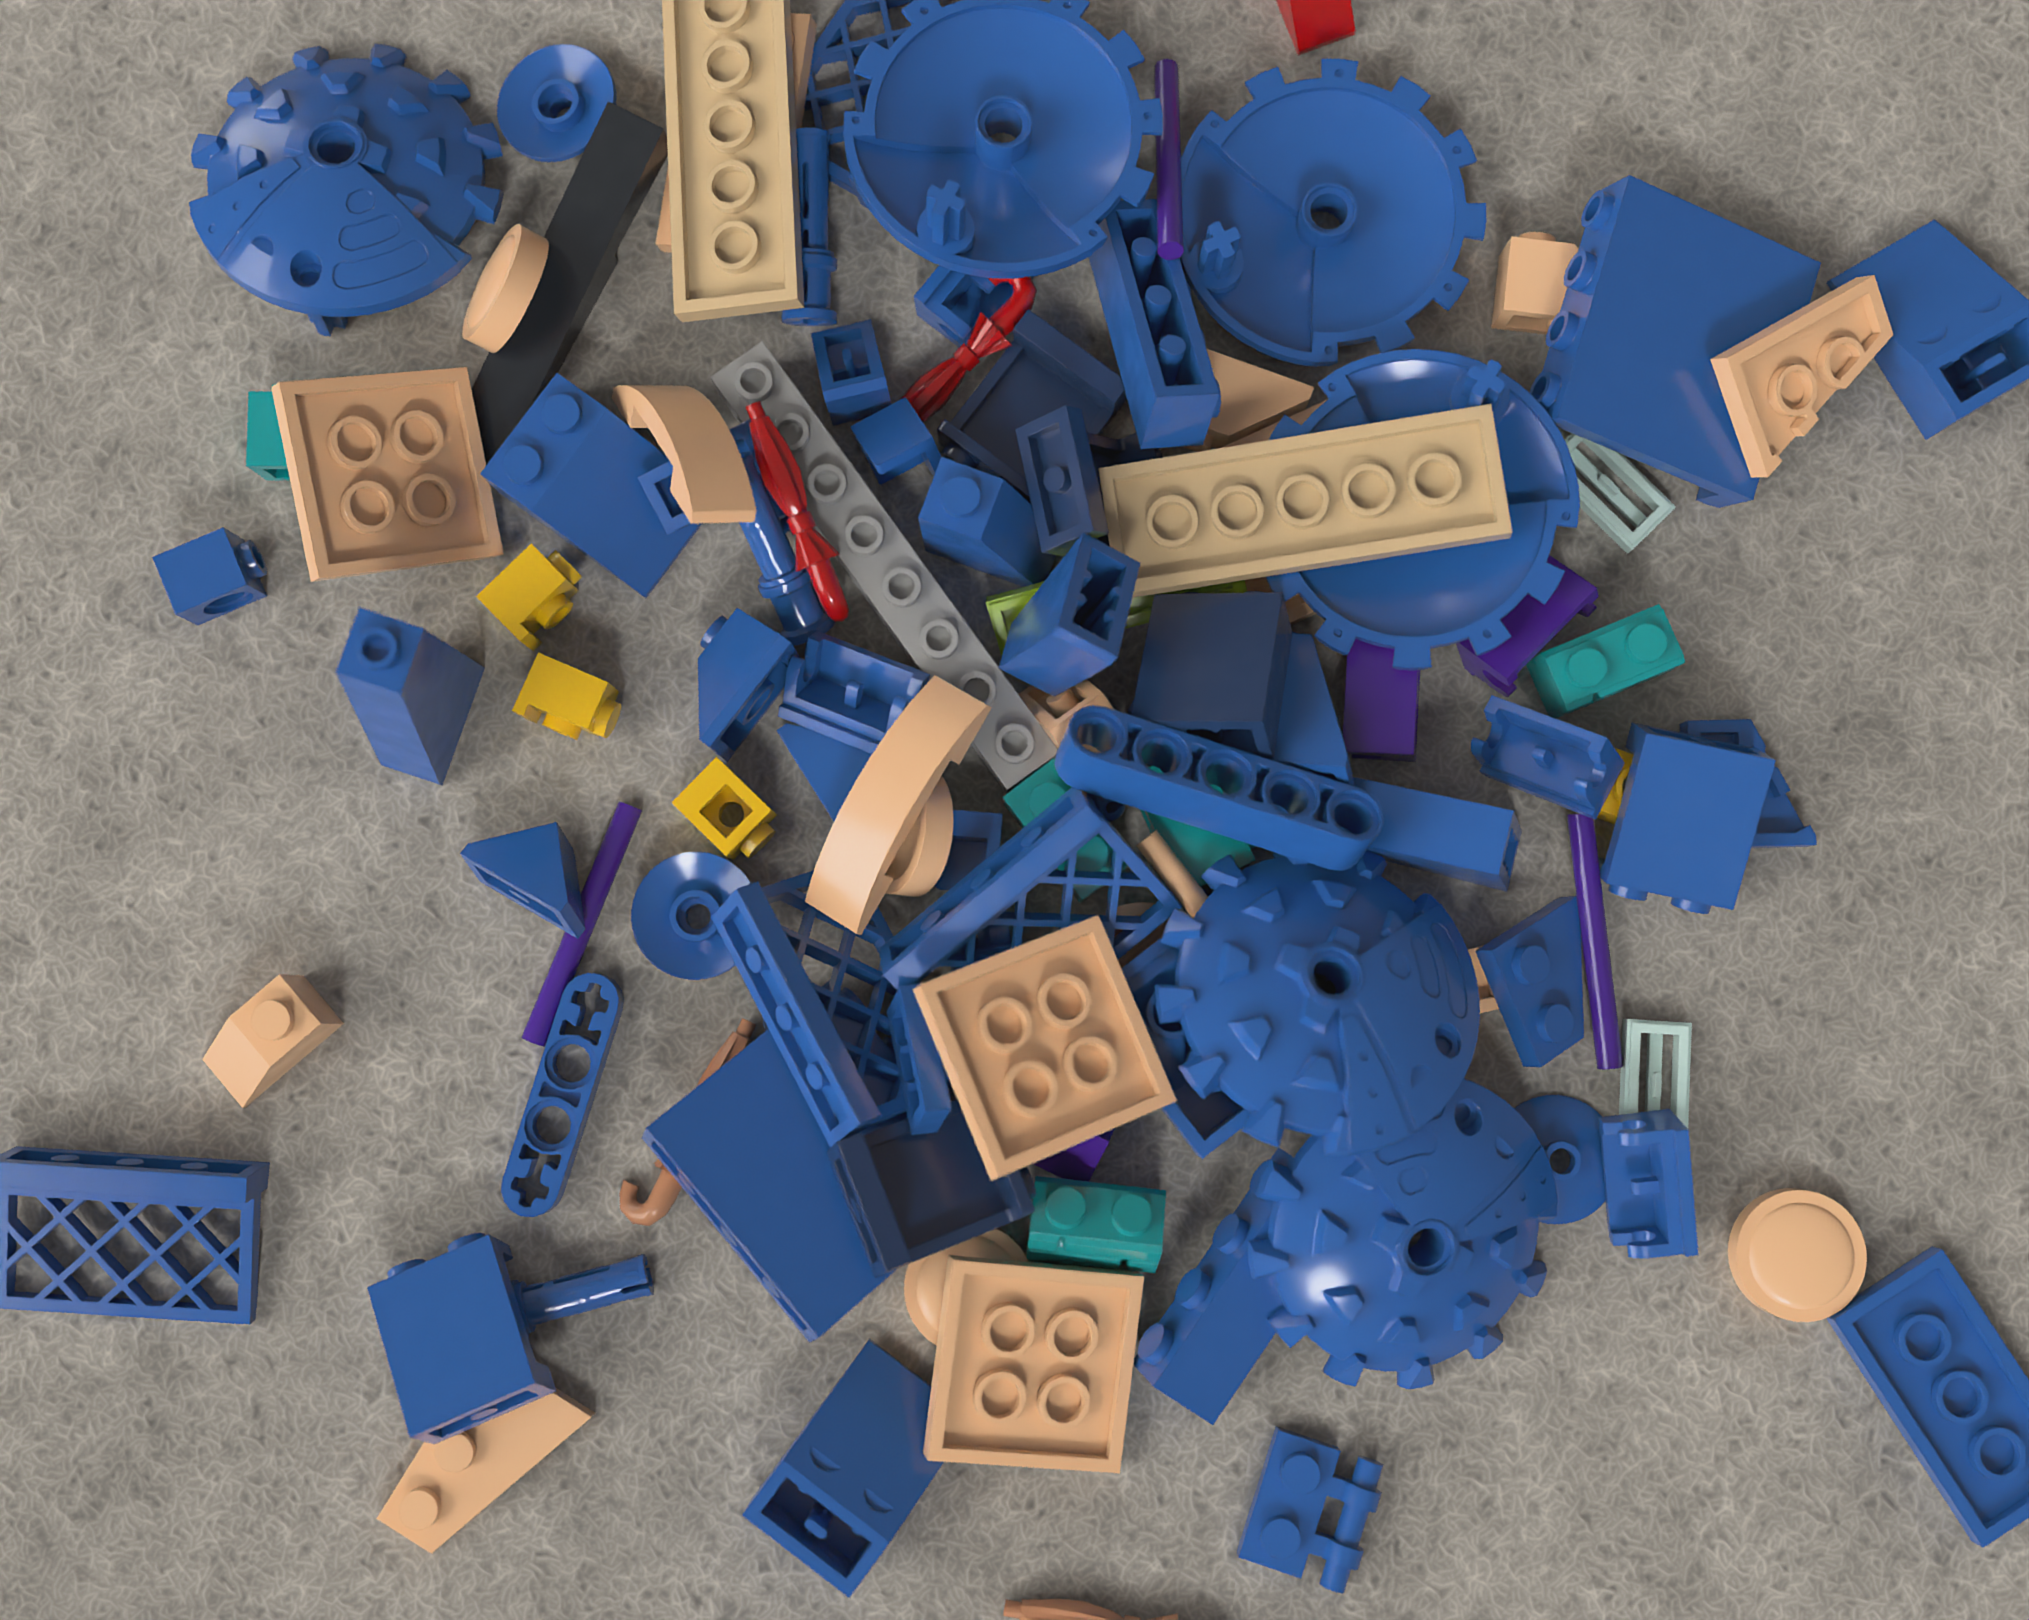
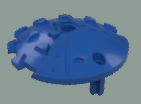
[843,0,1163,279]
[189,44,504,336]
[1179,58,1487,367]
[1266,349,1580,671]
[1155,850,1480,1157]
[1248,1078,1558,1389]

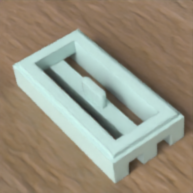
[1565,433,1676,554]
[1619,1019,1692,1128]

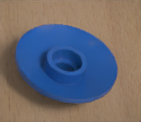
[497,44,617,162]
[631,852,751,980]
[1514,1095,1605,1224]

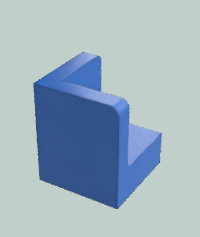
[850,397,941,485]
[935,810,1003,891]

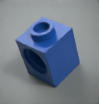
[152,527,267,625]

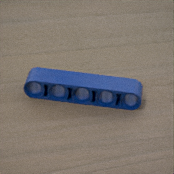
[1055,705,1384,871]

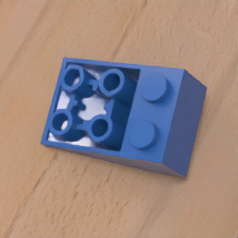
[1826,219,2029,440]
[742,1338,944,1598]

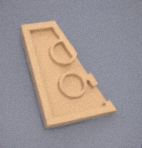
[1710,275,1893,478]
[377,1388,596,1554]

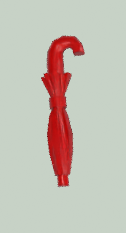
[900,276,1037,423]
[745,401,849,621]

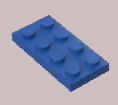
[1826,1247,2029,1548]

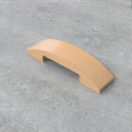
[612,385,756,523]
[805,675,992,935]

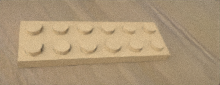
[662,0,804,322]
[1099,404,1512,598]

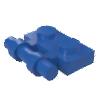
[1236,1426,1383,1593]

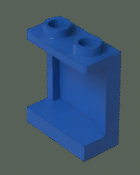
[1598,722,1776,914]
[367,1233,556,1444]

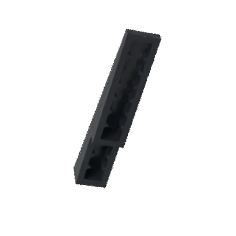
[471,101,668,465]

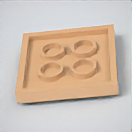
[271,367,504,582]
[913,915,1177,1180]
[923,1255,1144,1473]

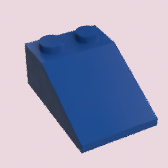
[480,373,703,598]
[1121,938,1250,1159]

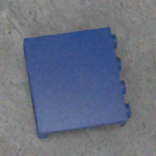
[1529,175,1821,508]
[641,980,908,1342]

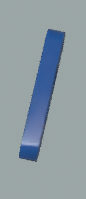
[501,973,624,1217]

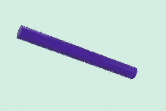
[1154,59,1184,260]
[521,801,642,1047]
[1567,813,1623,1070]

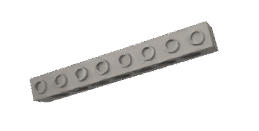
[710,341,1058,794]

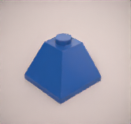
[698,608,800,762]

